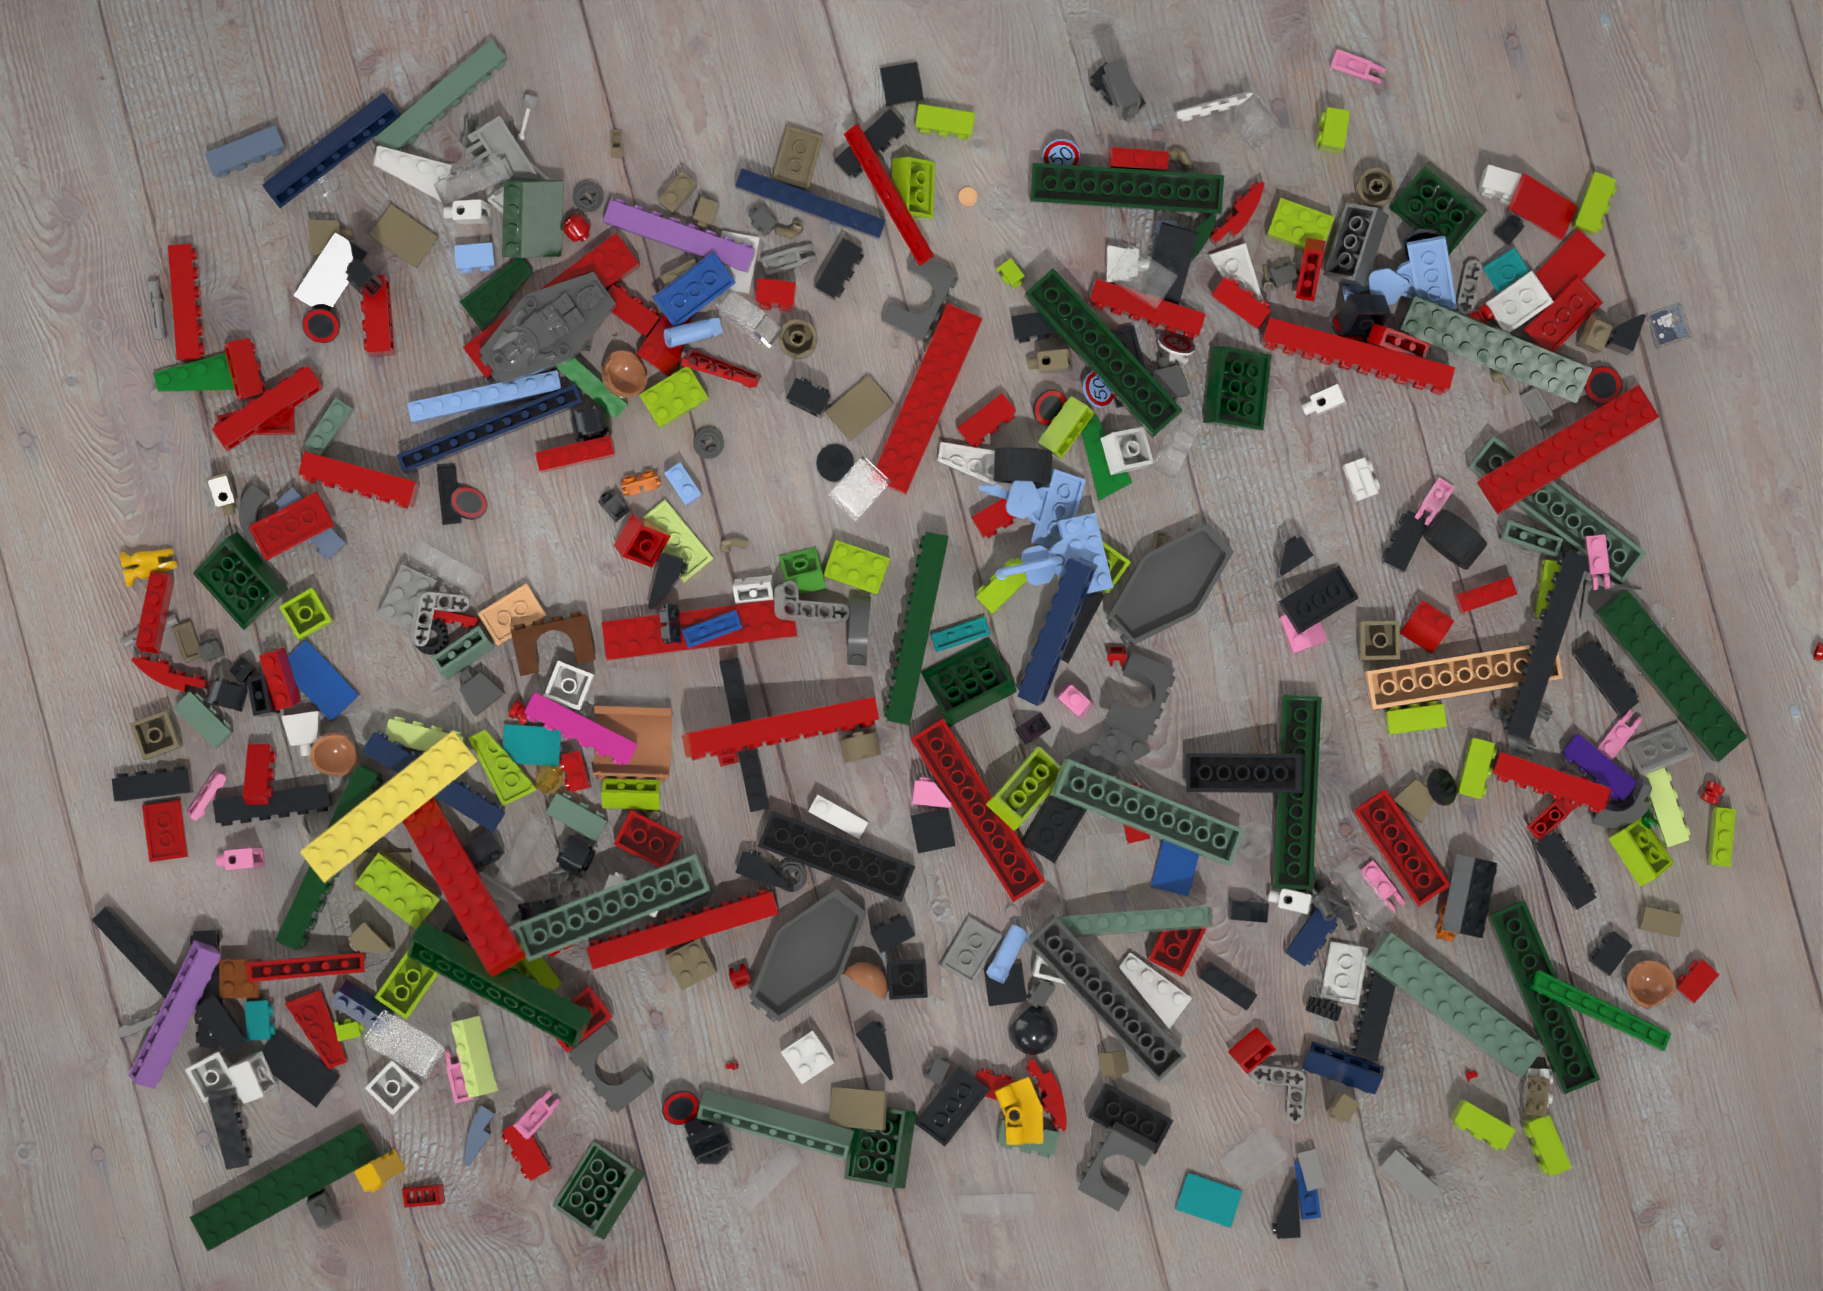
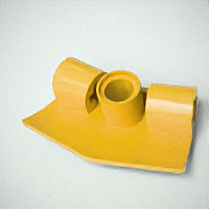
[995,1077,1043,1145]

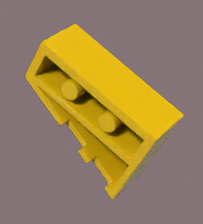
[354,1149,406,1193]

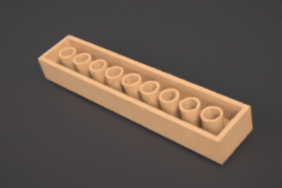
[1364,644,1563,710]

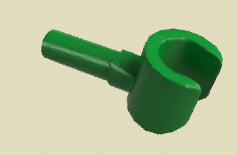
[1642,807,1657,829]

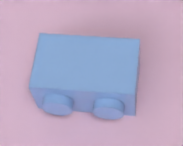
[454,242,496,274]
[664,463,702,507]

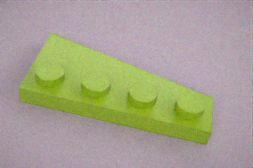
[468,729,538,806]

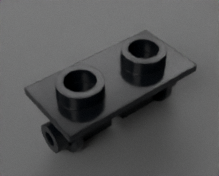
[659,603,681,644]

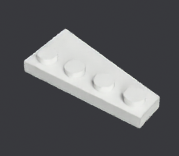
[372,146,452,203]
[1209,243,1263,302]
[1118,953,1192,1029]

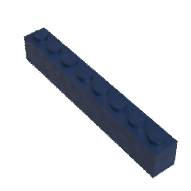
[262,92,401,208]
[735,168,886,240]
[1017,556,1098,706]
[361,730,505,832]

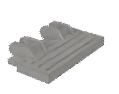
[465,115,540,196]

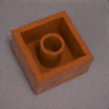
[219,958,262,998]

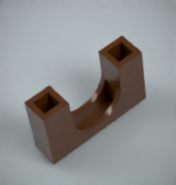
[510,611,596,676]

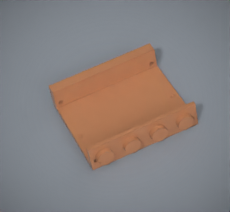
[592,706,672,782]

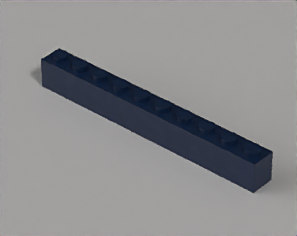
[397,384,584,475]

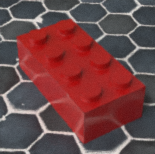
[360,274,395,357]

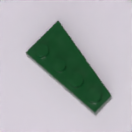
[460,258,533,332]

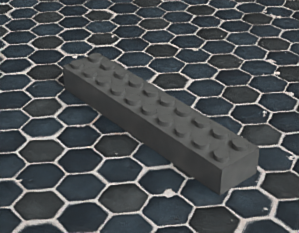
[1025,914,1186,1082]

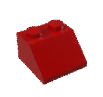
[614,514,671,568]
[1400,600,1455,654]

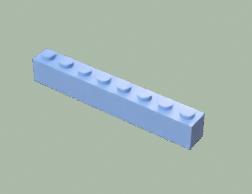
[407,370,562,424]

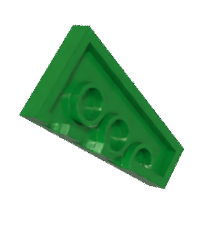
[153,353,234,392]
[1081,416,1133,501]

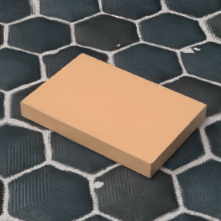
[478,583,547,646]

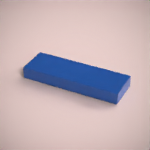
[682,610,743,648]
[1294,1161,1321,1220]

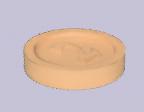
[958,187,978,207]

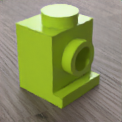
[995,258,1025,290]
[334,1018,365,1042]

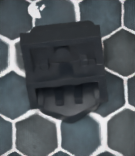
[685,1118,733,1165]

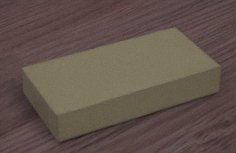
[172,621,201,663]

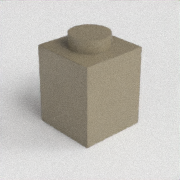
[693,197,719,228]
[1099,1050,1129,1079]

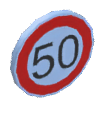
[1042,139,1080,166]
[1083,372,1114,408]

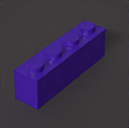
[1561,734,1638,801]

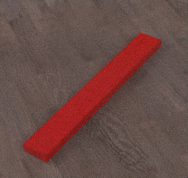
[843,124,934,266]

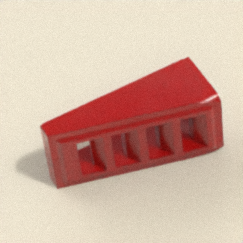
[402,1184,445,1208]

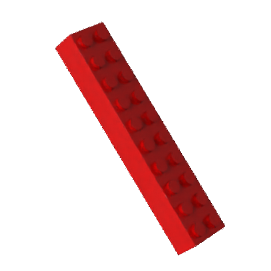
[463,233,640,380]
[871,303,983,495]
[1261,317,1455,395]
[1477,385,1659,515]
[602,600,798,661]
[681,697,879,761]
[910,719,1046,902]
[402,797,526,977]
[586,889,780,970]

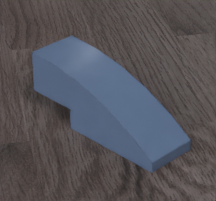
[465,1104,496,1166]

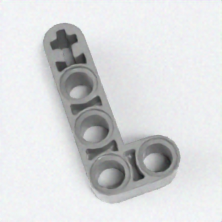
[774,581,850,624]

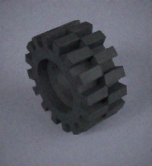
[415,620,449,655]
[1305,996,1343,1022]

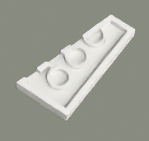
[1174,91,1255,122]
[938,442,1011,491]

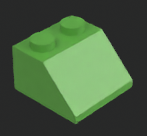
[779,547,826,595]

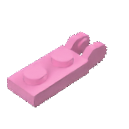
[1330,49,1386,85]
[1415,477,1455,526]
[1585,534,1610,590]
[1596,709,1643,761]
[187,770,226,821]
[1358,860,1405,913]
[445,1049,474,1104]
[513,1089,561,1139]

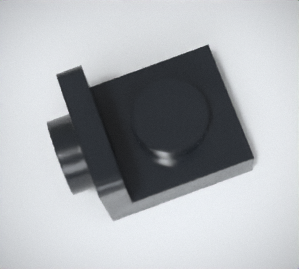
[1494,214,1525,246]
[598,490,630,523]
[230,657,256,683]

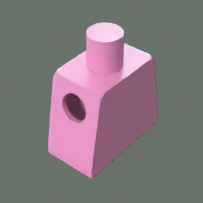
[1054,682,1094,720]
[216,848,265,870]

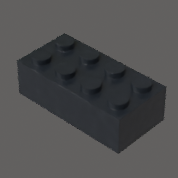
[1441,854,1498,938]
[1087,1083,1174,1155]

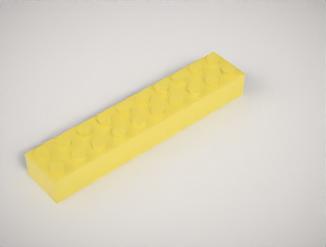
[300,730,477,882]

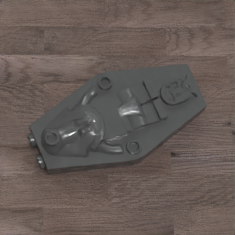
[479,272,617,385]
[1106,523,1234,646]
[749,889,867,1022]

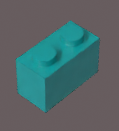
[244,1000,276,1041]

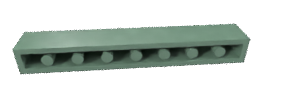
[375,39,507,152]
[1057,906,1213,937]
[697,1089,854,1160]

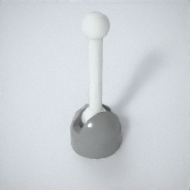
[517,94,539,141]

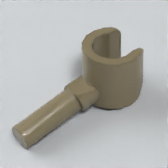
[1262,266,1275,292]
[1490,371,1511,395]
[635,809,662,821]

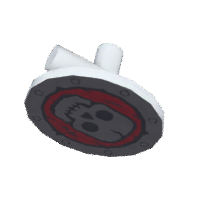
[1158,332,1195,365]

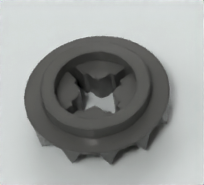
[573,182,604,212]
[693,428,724,459]
[777,861,807,892]

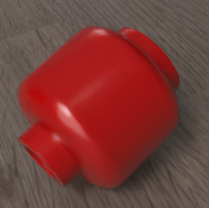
[563,214,591,242]

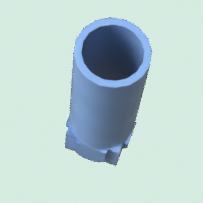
[664,317,723,347]
[986,925,1029,983]

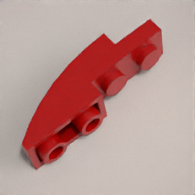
[1210,181,1265,245]
[132,655,209,692]
[1527,775,1589,841]
[1026,1058,1067,1132]

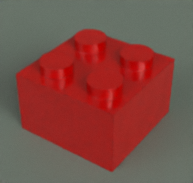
[755,279,797,312]

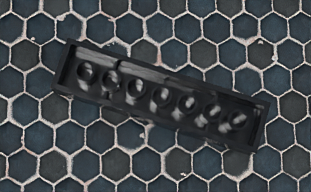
[758,810,915,902]

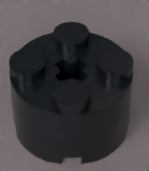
[570,405,613,442]
[205,677,248,712]
[556,833,598,878]
[517,898,557,922]

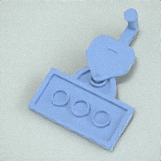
[1342,236,1457,309]
[978,469,1086,549]
[996,513,1113,594]

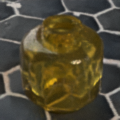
[535,766,564,795]

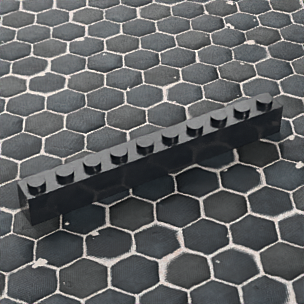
[1503,550,1589,741]

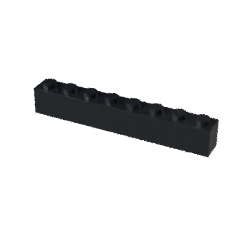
[719,657,770,812]

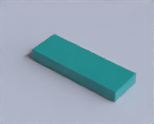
[930,616,991,653]

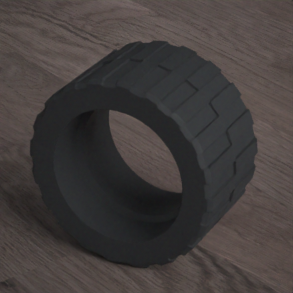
[993,447,1053,485]
[1423,509,1487,570]

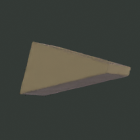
[610,129,624,158]
[1152,531,1167,551]

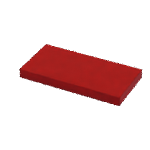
[1507,174,1578,241]
[1535,229,1606,299]
[1523,276,1603,351]
[248,491,335,561]

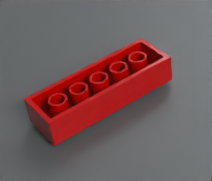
[298,451,420,509]
[1352,789,1450,907]

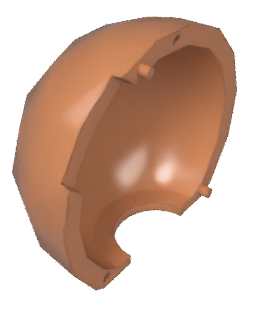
[602,350,647,398]
[310,731,359,777]
[842,961,888,999]
[1627,961,1676,1009]

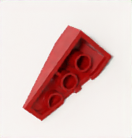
[637,315,693,377]

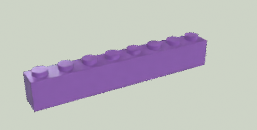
[603,198,756,273]
[129,940,221,1089]

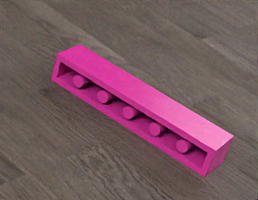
[524,692,638,766]

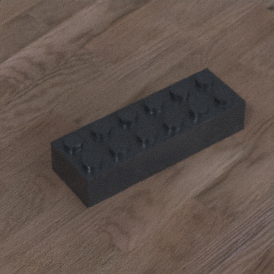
[1186,753,1305,793]

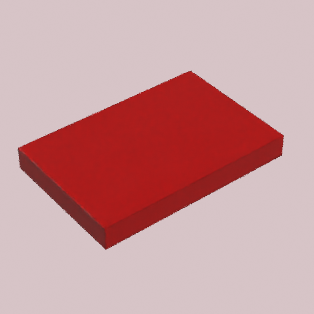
[142,800,189,862]

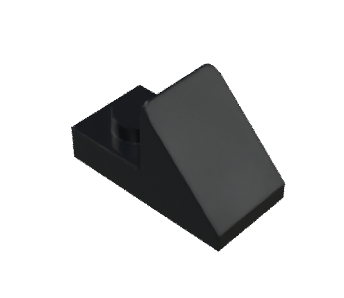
[1015,712,1051,745]

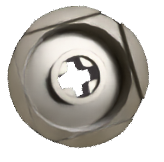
[1355,167,1396,208]
[779,319,817,360]
[838,728,881,763]

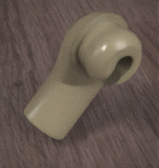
[1168,147,1194,170]
[775,221,804,239]
[720,537,749,553]

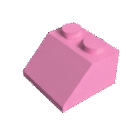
[1279,615,1328,654]
[912,777,951,808]

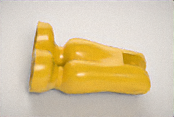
[119,548,177,587]

